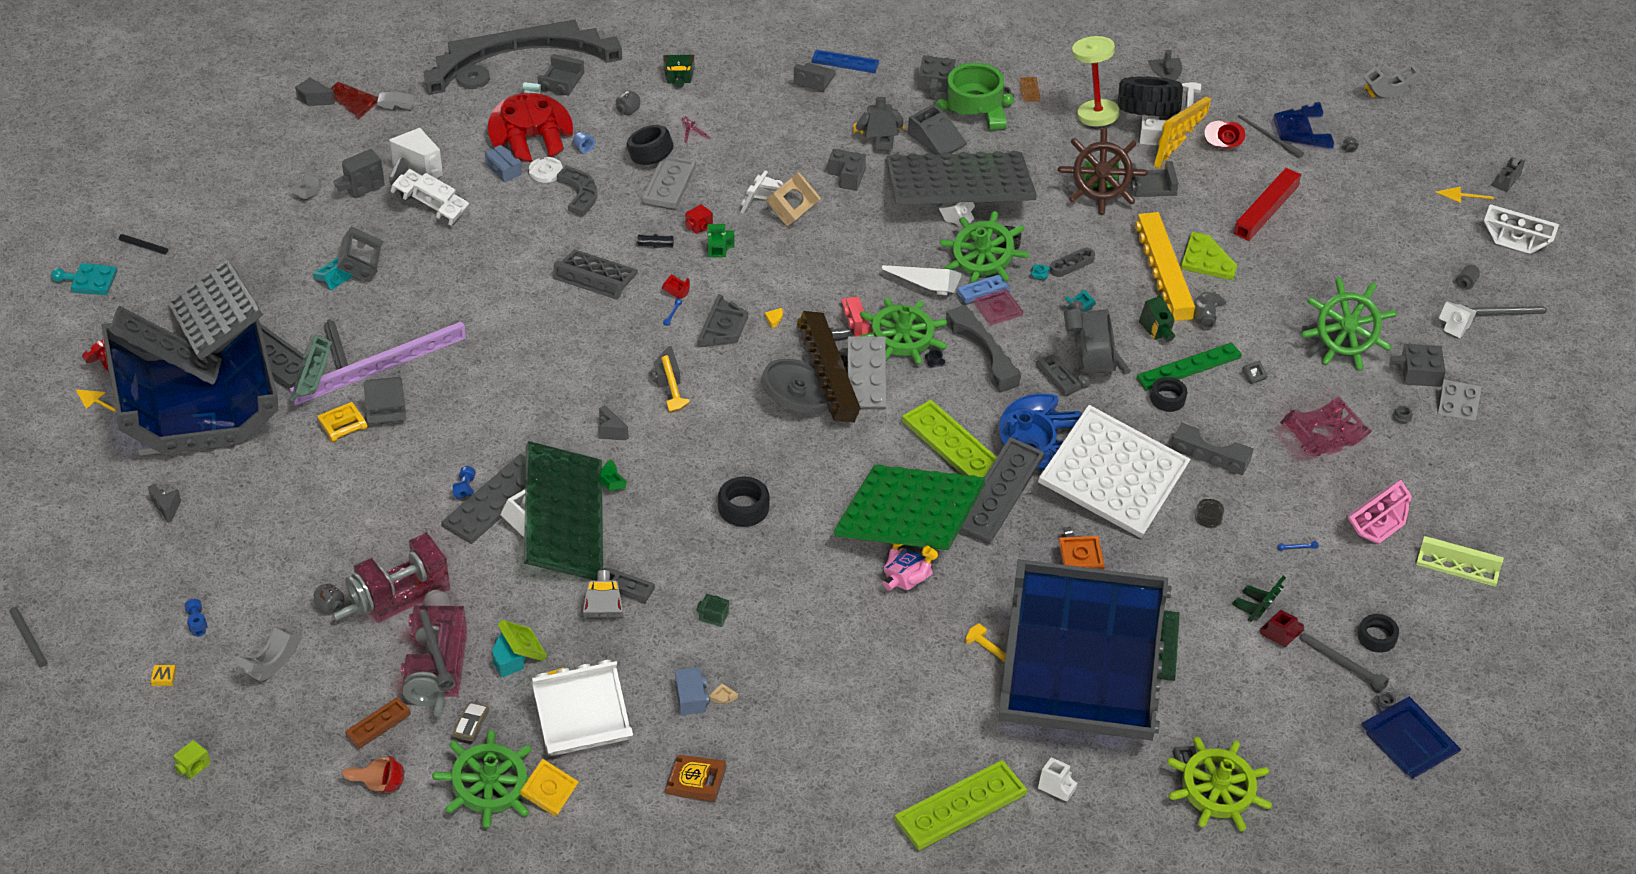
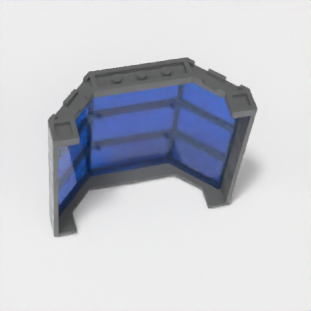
[101,318,278,454]
[998,559,1172,741]

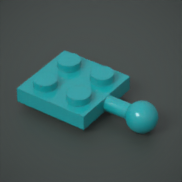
[51,263,117,295]

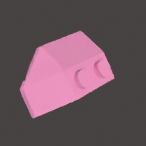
[1348,480,1412,544]

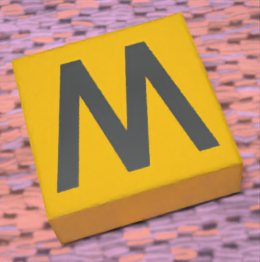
[151,665,176,686]

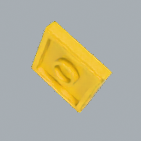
[519,759,579,816]

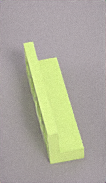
[1416,536,1504,587]

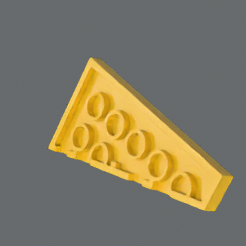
[1154,96,1212,169]

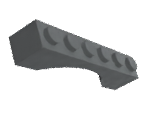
[946,305,1021,393]

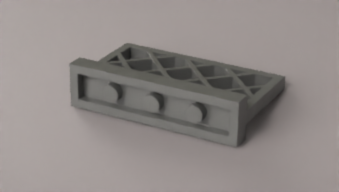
[553,249,638,300]

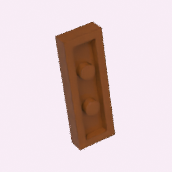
[345,697,411,749]

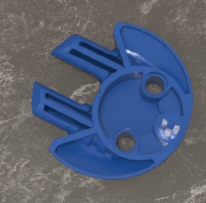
[999,393,1082,471]

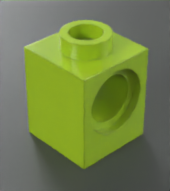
[173,740,211,779]

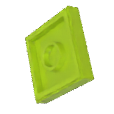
[498,620,548,661]

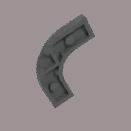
[557,165,597,216]

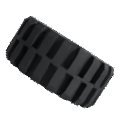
[1117,76,1183,116]

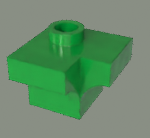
[707,224,735,258]

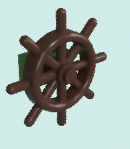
[1058,127,1148,215]

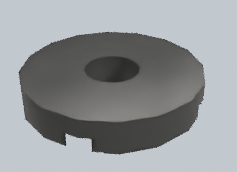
[456,65,490,89]

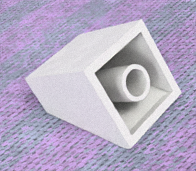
[389,128,443,179]

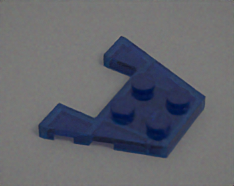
[1273,102,1334,148]

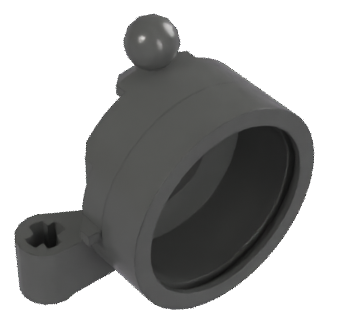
[1064,300,1116,388]

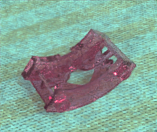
[1280,397,1372,456]

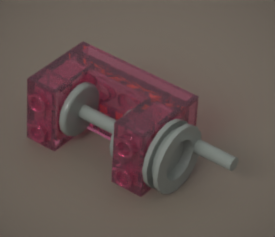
[333,533,450,623]
[401,605,468,716]

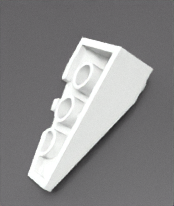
[882,265,962,296]

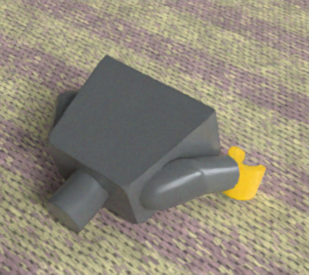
[853,97,905,138]

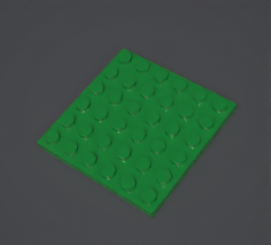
[834,465,985,550]

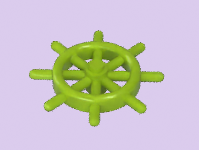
[1167,736,1272,832]

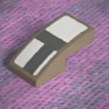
[453,702,489,742]

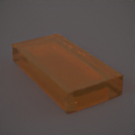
[1020,77,1040,102]

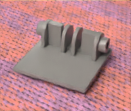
[1438,379,1482,421]

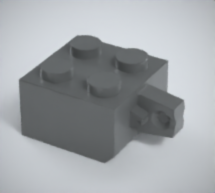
[918,56,956,96]
[334,149,385,198]
[1389,344,1446,387]

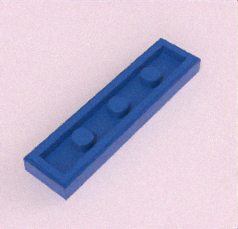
[812,49,879,73]

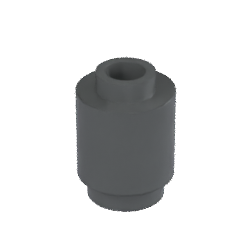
[1456,265,1480,290]

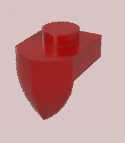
[661,274,690,299]

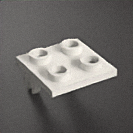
[740,170,783,213]

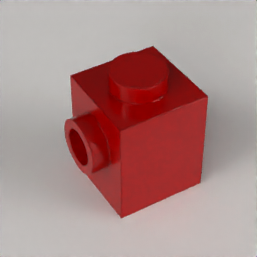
[685,204,713,234]

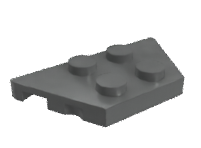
[697,294,748,346]

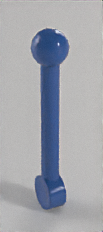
[663,299,682,326]
[1277,541,1319,551]

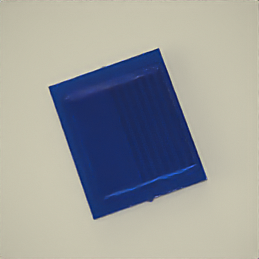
[1361,696,1461,779]

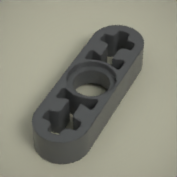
[1050,248,1095,277]

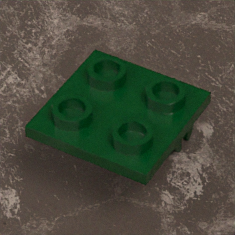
[1232,576,1286,622]

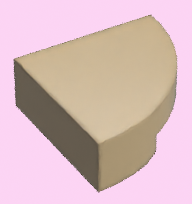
[709,683,738,703]

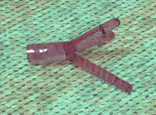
[682,116,711,143]

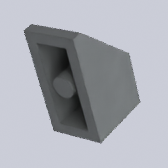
[651,346,680,388]

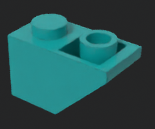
[491,632,526,678]

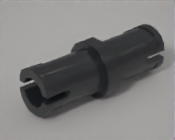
[637,234,674,248]

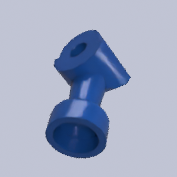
[452,466,476,499]
[185,599,208,637]

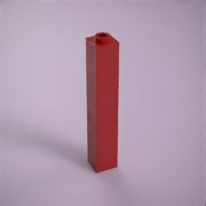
[1234,168,1301,241]

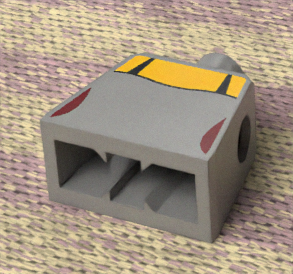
[583,570,623,618]

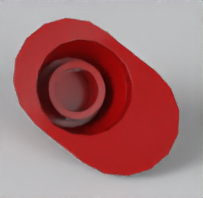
[1204,121,1246,148]

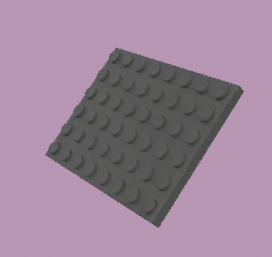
[886,151,1036,204]

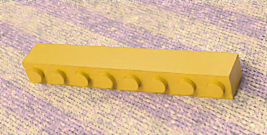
[1135,212,1195,321]

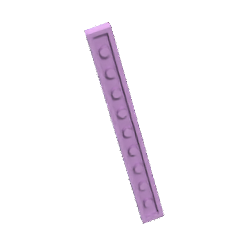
[290,322,466,405]

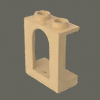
[765,172,821,226]

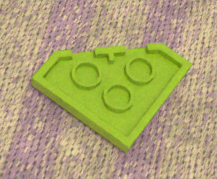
[1181,232,1237,281]

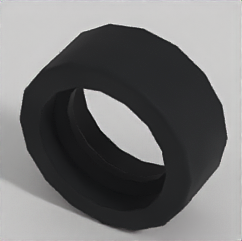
[1150,377,1188,412]
[1358,614,1399,653]

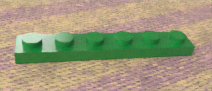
[1136,342,1242,391]

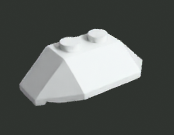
[1484,204,1559,254]

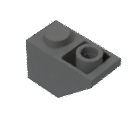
[295,78,335,106]

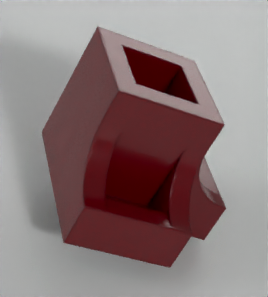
[1260,610,1304,647]

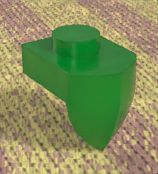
[599,459,627,491]

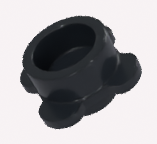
[925,349,945,367]

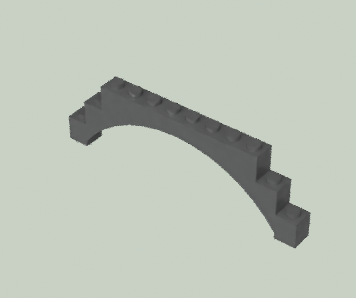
[423,20,622,95]

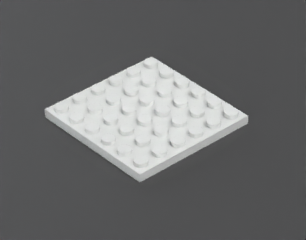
[1038,405,1191,539]

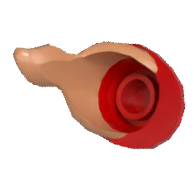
[341,756,405,794]

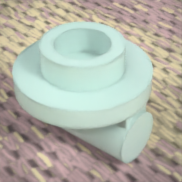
[523,82,541,94]

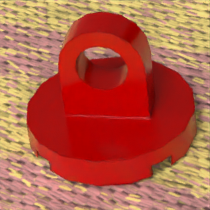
[82,339,118,372]

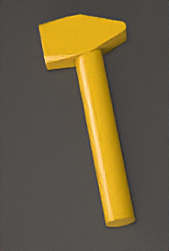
[661,355,690,412]
[965,623,1019,667]

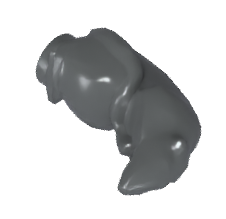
[1194,291,1226,329]

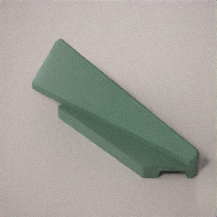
[290,334,332,401]

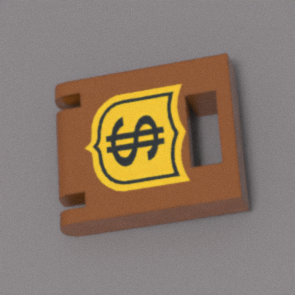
[665,755,727,802]

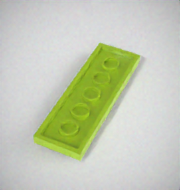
[902,400,997,477]
[894,759,1028,851]

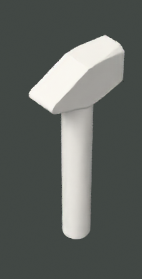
[1182,82,1201,108]

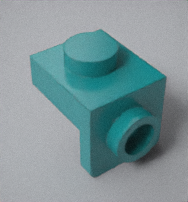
[1065,289,1097,312]

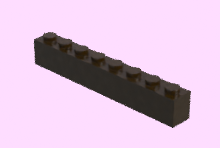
[797,311,861,423]

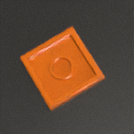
[1058,536,1105,570]

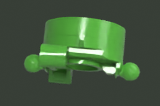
[935,63,1014,130]

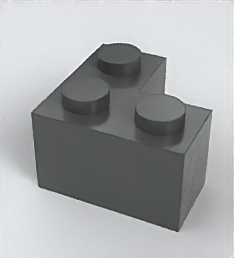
[828,149,866,191]

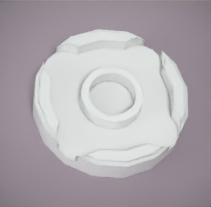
[529,157,563,183]

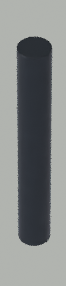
[119,234,169,255]

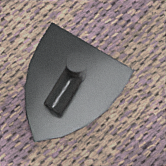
[1148,50,1182,80]

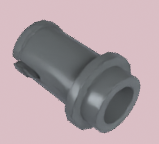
[830,327,850,341]

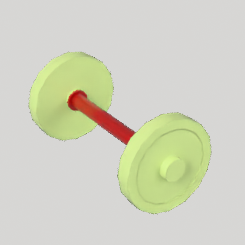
[1072,36,1120,126]

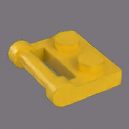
[317,402,367,442]

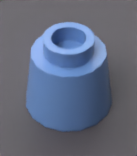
[573,132,595,153]

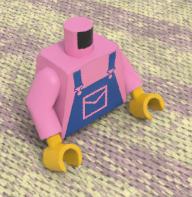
[882,543,938,591]

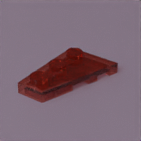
[330,82,378,119]

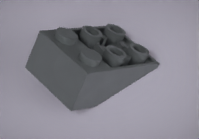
[908,104,967,155]

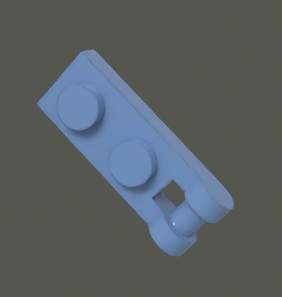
[957,275,1010,304]

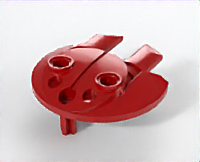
[488,93,573,162]

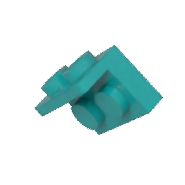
[312,256,354,290]

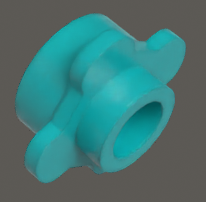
[1031,264,1050,280]

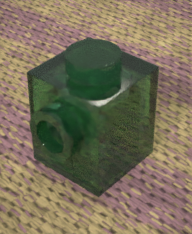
[697,594,729,627]

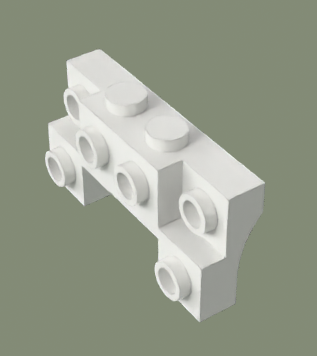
[391,169,469,226]

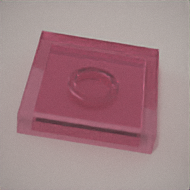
[974,289,1023,326]

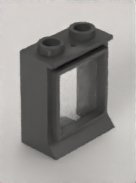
[337,226,383,282]

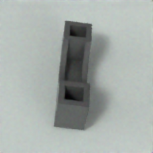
[1171,422,1254,475]

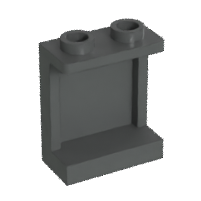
[537,54,584,96]
[1131,161,1179,197]

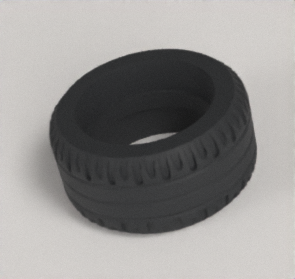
[626,125,674,165]
[718,476,770,527]

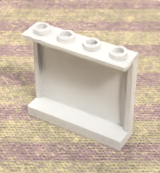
[532,660,633,757]

